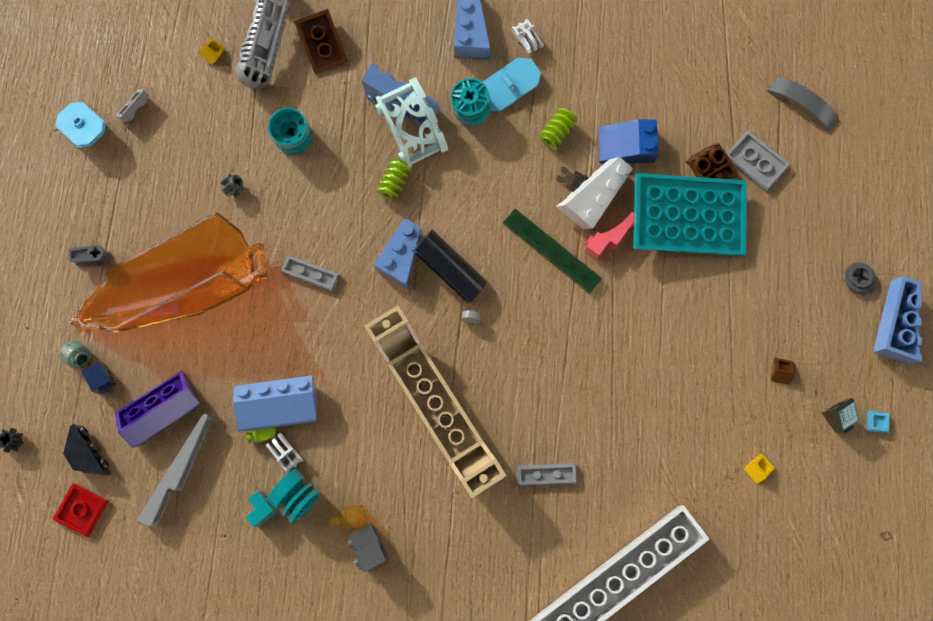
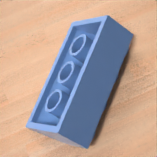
[233,376,317,432]

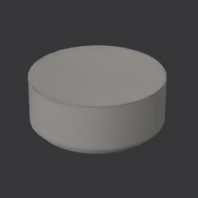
[461,310,481,324]

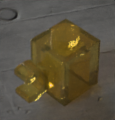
[328,504,367,530]

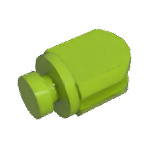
[245,427,276,444]

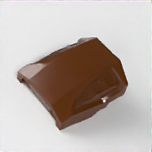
[686,143,738,179]

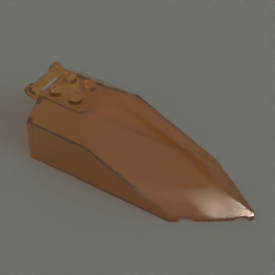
[69,212,268,333]

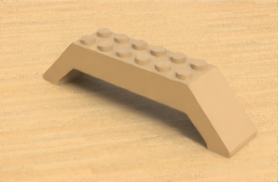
[364,305,507,499]

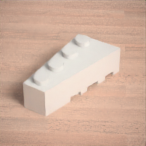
[556,157,633,230]

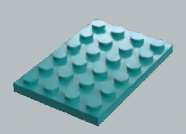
[633,173,747,256]

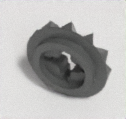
[844,262,876,293]

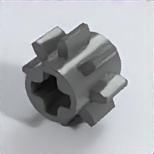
[220,174,244,198]

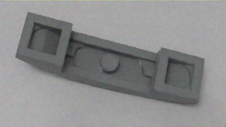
[767,77,839,131]

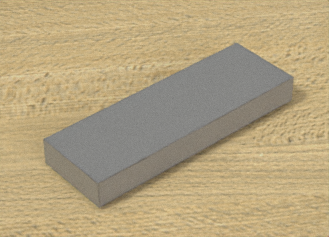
[280,255,340,292]
[516,463,577,486]

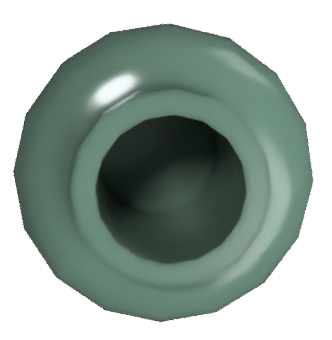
[60,340,91,369]

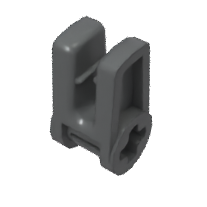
[68,244,111,266]

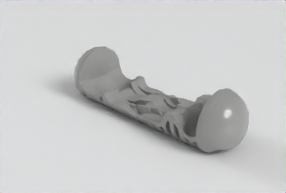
[235,0,292,89]

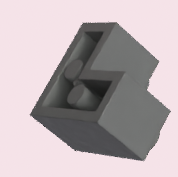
[347,523,390,572]

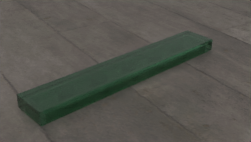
[503,209,602,294]

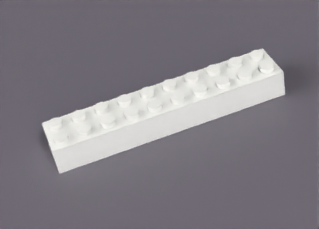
[529,505,709,621]

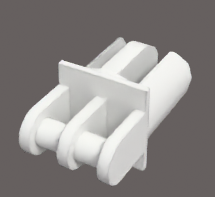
[511,19,544,54]
[266,433,304,473]

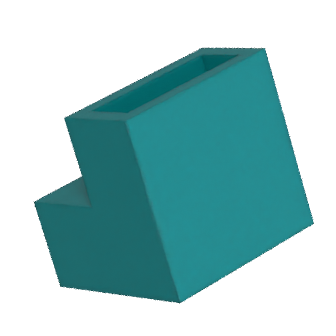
[245,491,278,527]

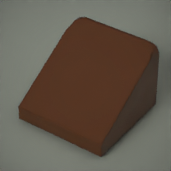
[771,357,795,384]

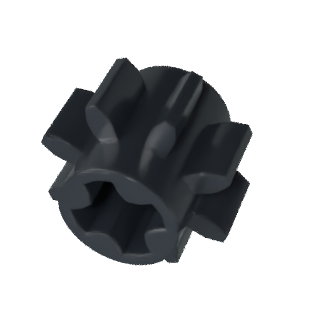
[0,428,24,453]

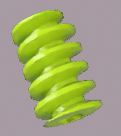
[539,108,578,150]
[376,157,412,199]

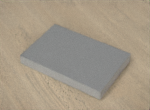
[726,130,791,192]

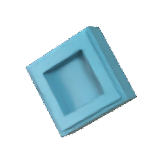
[867,411,890,433]

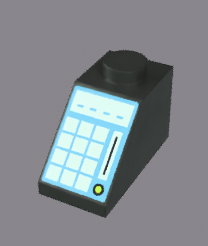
[822,398,859,434]

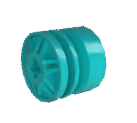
[451,78,491,126]
[268,108,312,155]
[266,469,321,524]

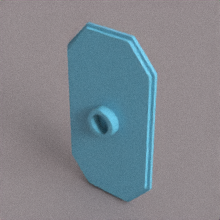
[483,58,541,112]
[56,102,106,148]

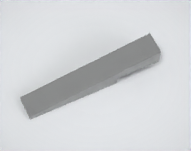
[136,414,213,527]

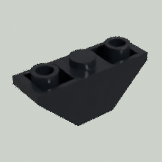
[63,424,111,476]

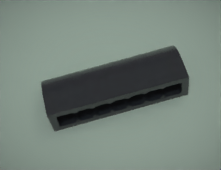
[412,229,487,303]

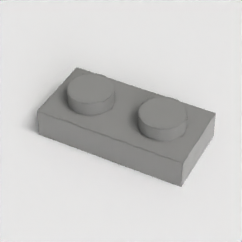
[116,89,149,122]

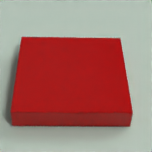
[52,483,109,537]

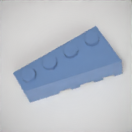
[362,63,439,126]
[873,276,922,365]

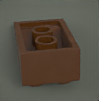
[294,9,348,74]

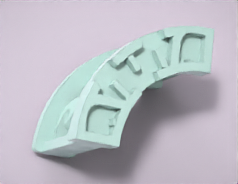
[375,77,448,167]

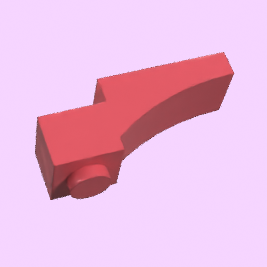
[585,212,634,260]

